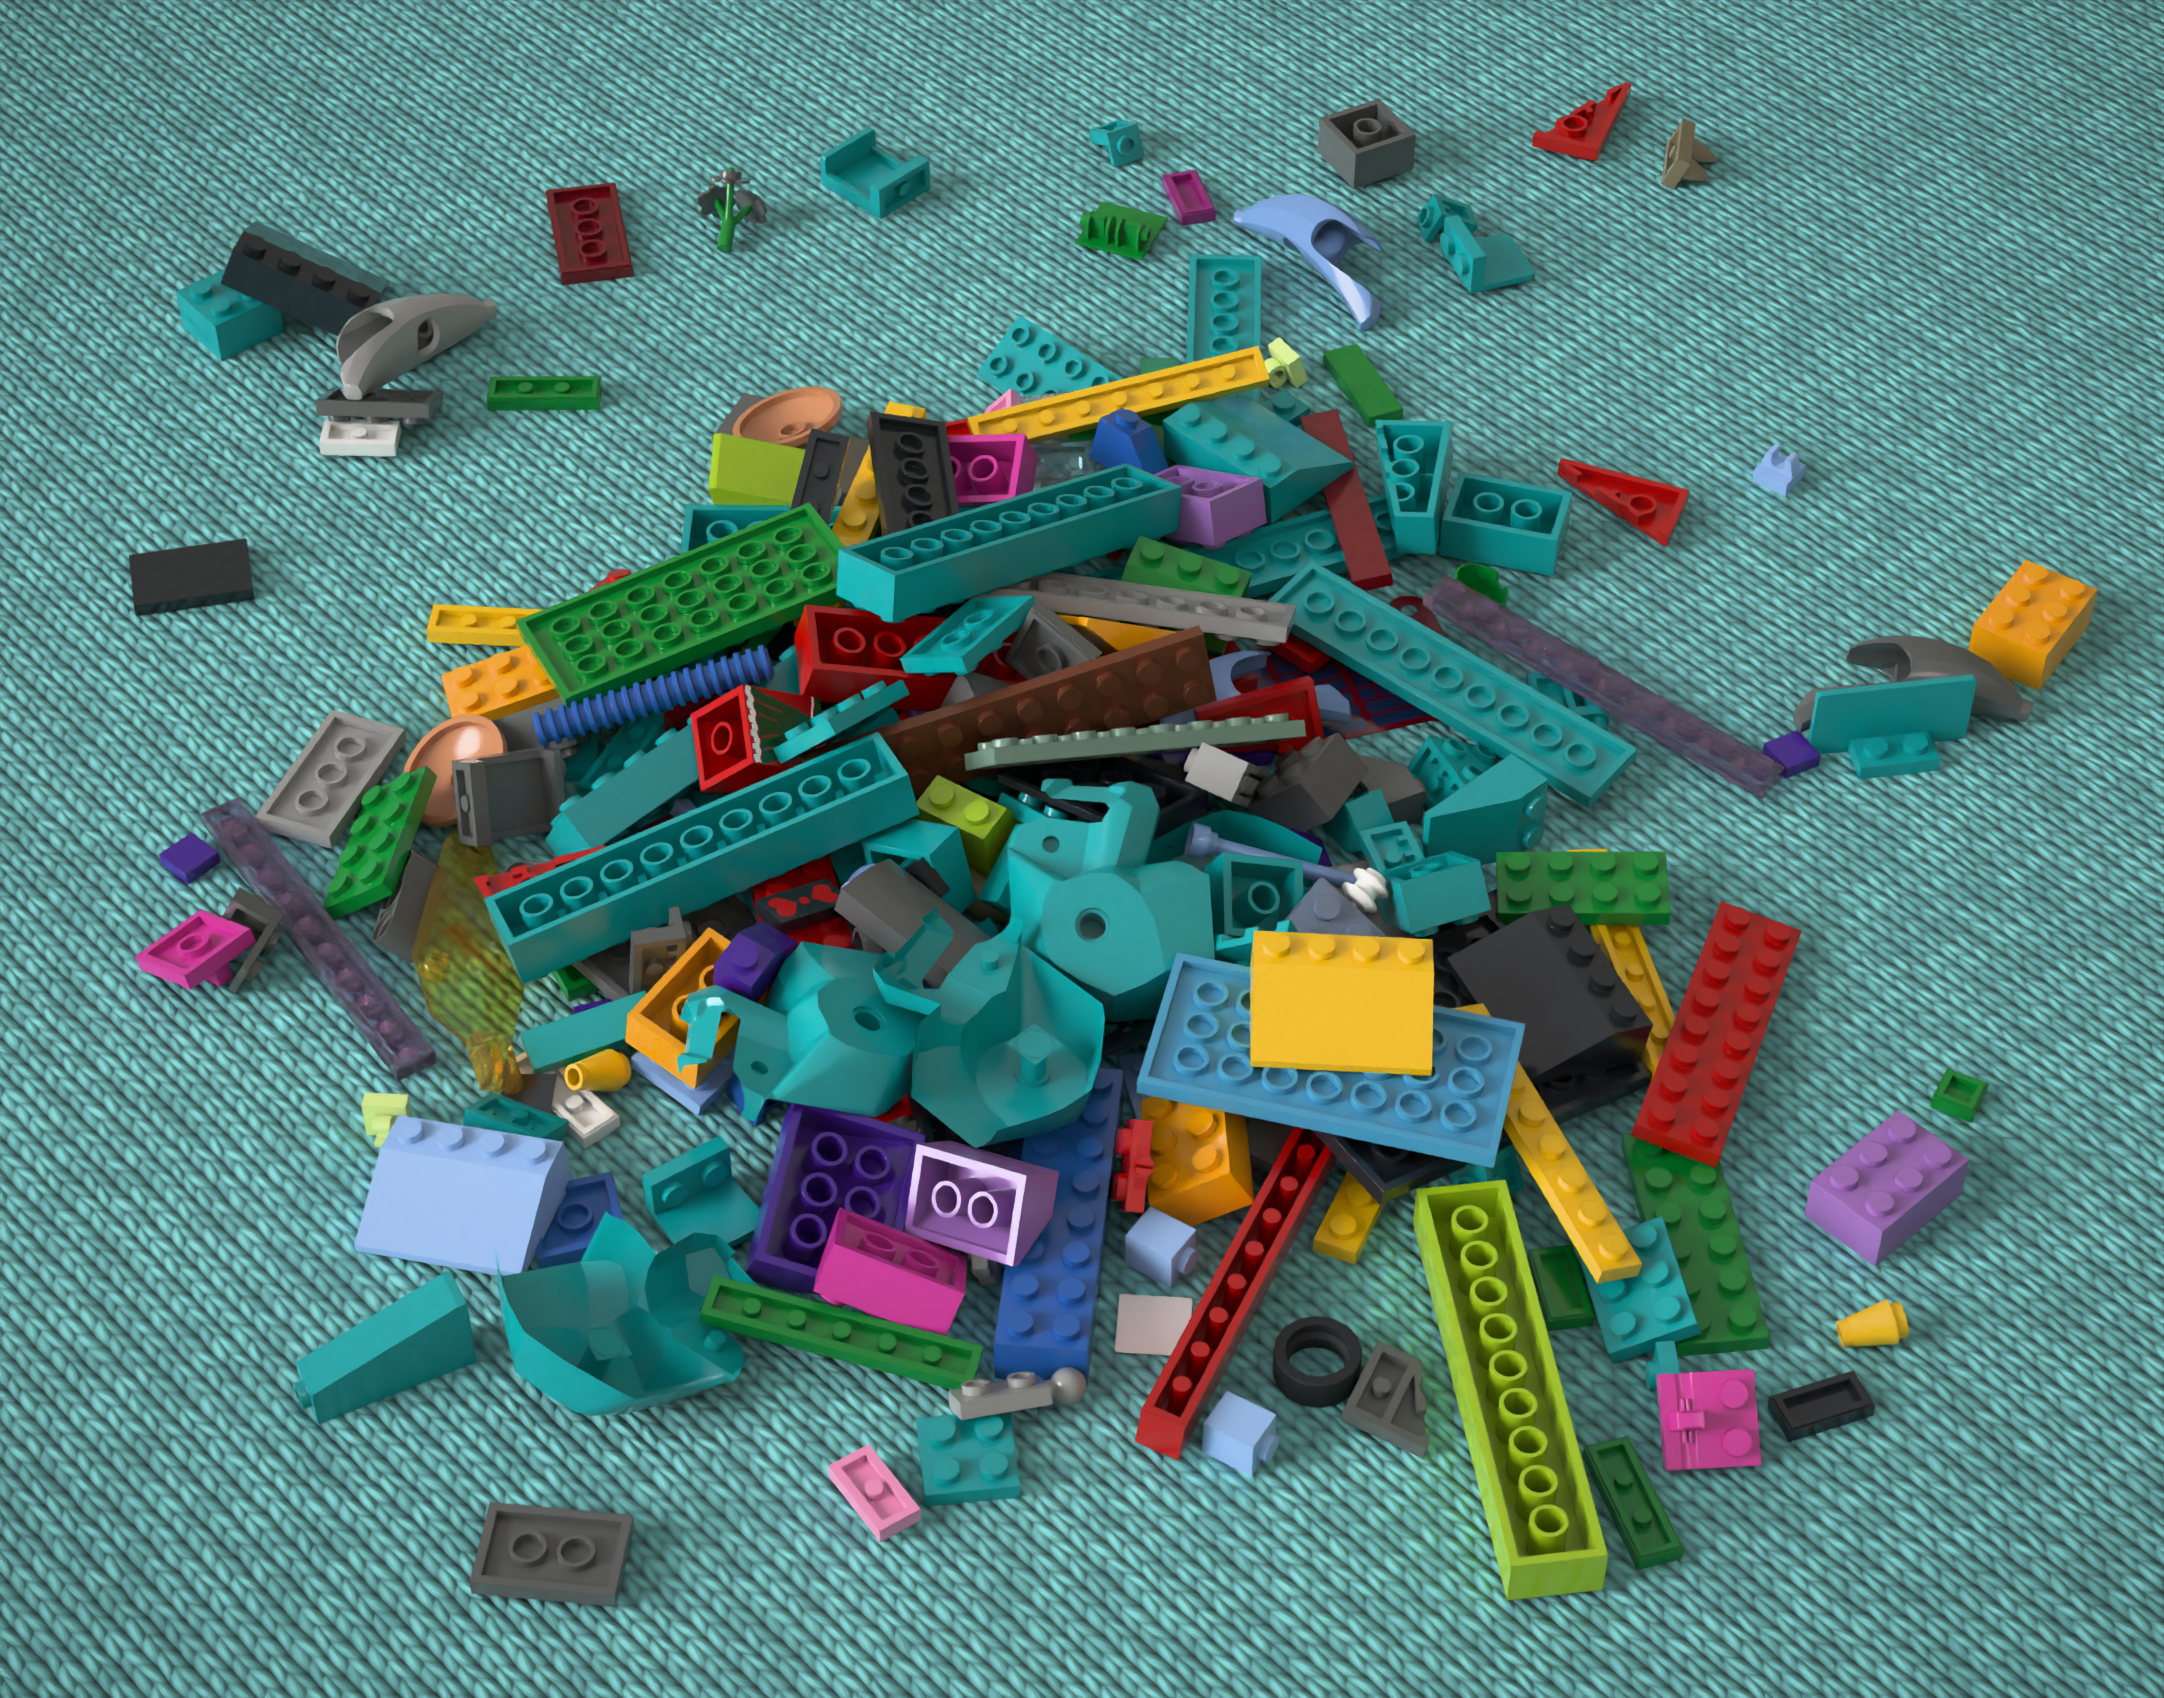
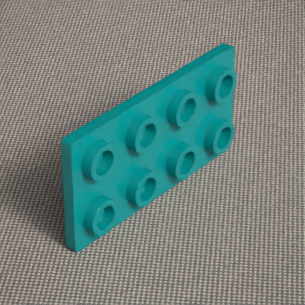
[977,316,1123,404]
[1808,674,1977,779]

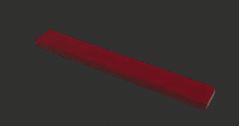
[1300,409,1393,591]

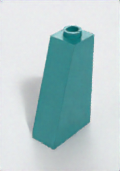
[293,1271,477,1424]

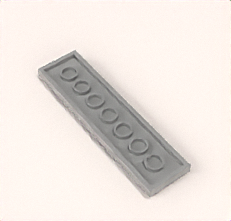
[966,572,1297,646]

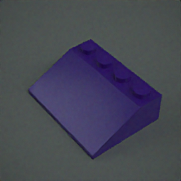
[744,1103,926,1295]

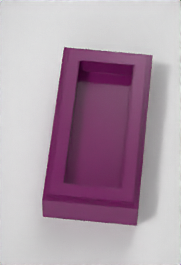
[1162,170,1216,226]

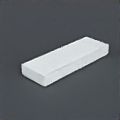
[504,1051,620,1149]

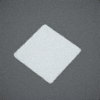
[1115,1294,1193,1356]

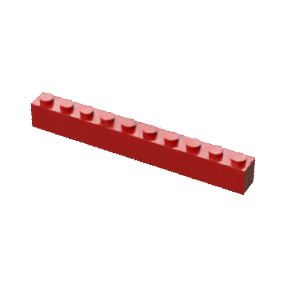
[1135,1126,1337,1460]

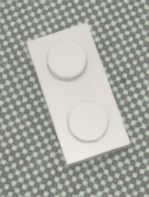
[319,419,401,457]

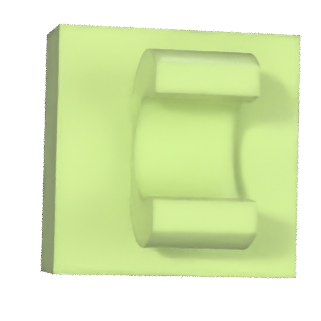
[1264,337,1308,389]
[361,1092,412,1148]

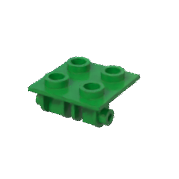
[1076,202,1168,260]

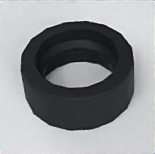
[1272,1316,1362,1408]

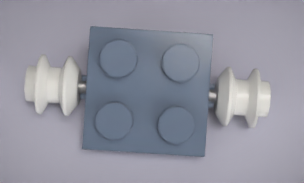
[1284,868,1389,937]

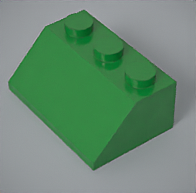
[1119,536,1252,658]

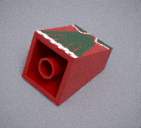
[690,684,827,793]

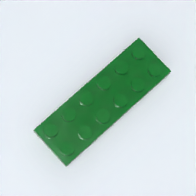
[1621,1133,1770,1357]

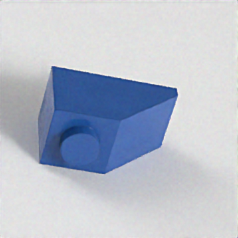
[1089,408,1169,474]

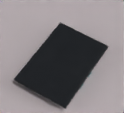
[501,1074,557,1113]

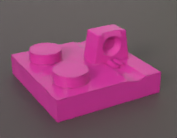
[135,910,256,990]
[1656,1369,1762,1471]

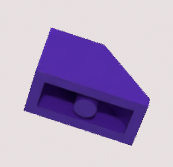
[713,921,799,1002]

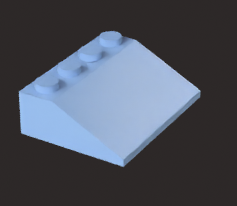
[354,1115,574,1276]

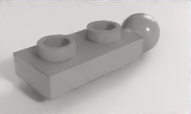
[948,1367,1087,1420]

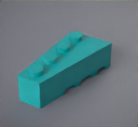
[1375,420,1453,555]

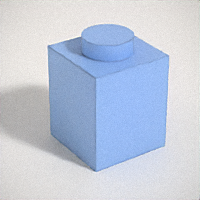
[1125,1206,1199,1288]
[1202,1391,1280,1476]

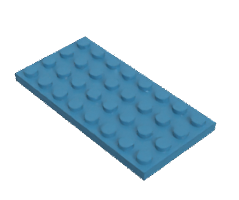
[1136,952,1526,1168]

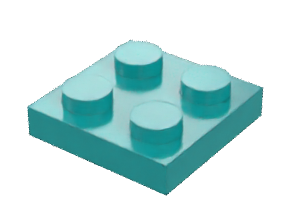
[916,1412,1020,1507]

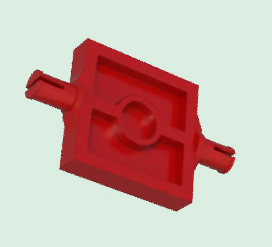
[1110,1119,1155,1213]

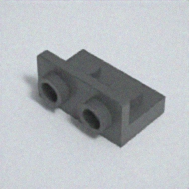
[629,906,693,995]

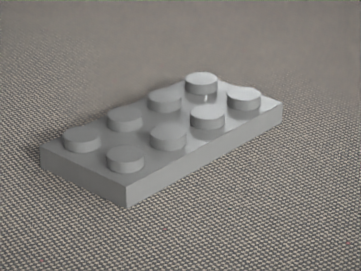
[255,710,407,849]

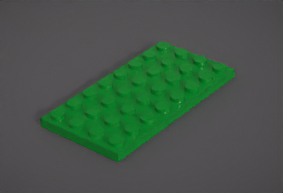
[515,502,845,707]

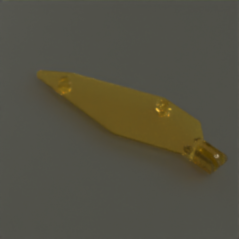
[411,826,525,1094]

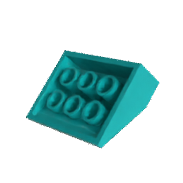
[1162,396,1353,524]

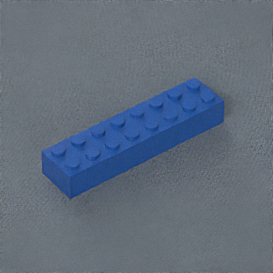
[994,1068,1124,1386]

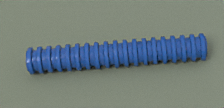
[532,645,775,748]

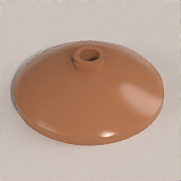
[732,386,843,450]
[402,714,508,827]

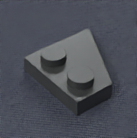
[1340,1341,1430,1458]

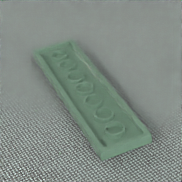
[964,713,1306,771]

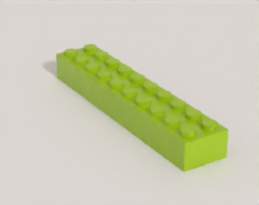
[1413,1180,1608,1601]

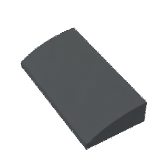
[834,859,992,989]

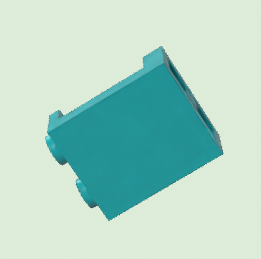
[820,127,930,219]

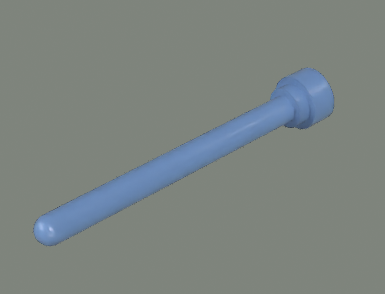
[1184,823,1357,888]

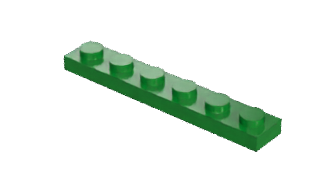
[700,1275,984,1390]

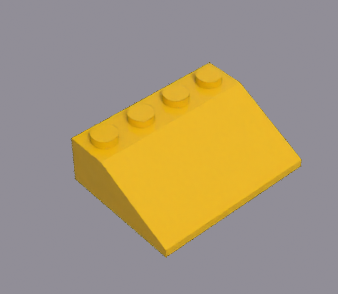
[1250,930,1434,1076]

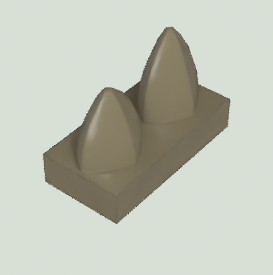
[1661,118,1717,189]

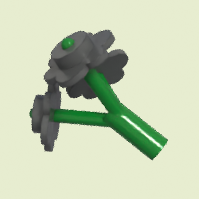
[697,167,767,252]

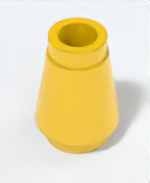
[564,1049,631,1092]
[1836,1299,1909,1348]

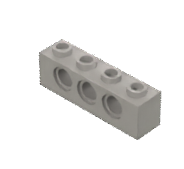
[1183,742,1270,808]

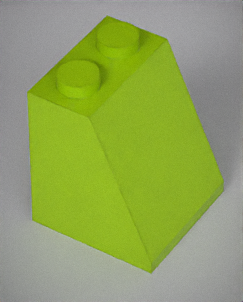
[708,433,806,505]
[916,775,1024,878]

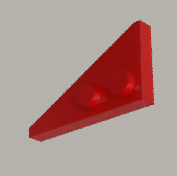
[1532,82,1631,161]
[1557,458,1690,546]

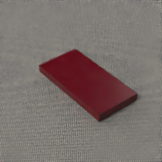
[546,182,634,285]

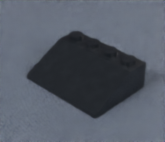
[220,221,390,336]
[998,756,1209,849]
[1445,904,1653,1085]

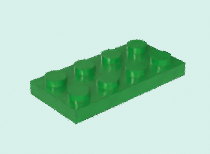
[321,766,437,921]
[1496,852,1670,925]

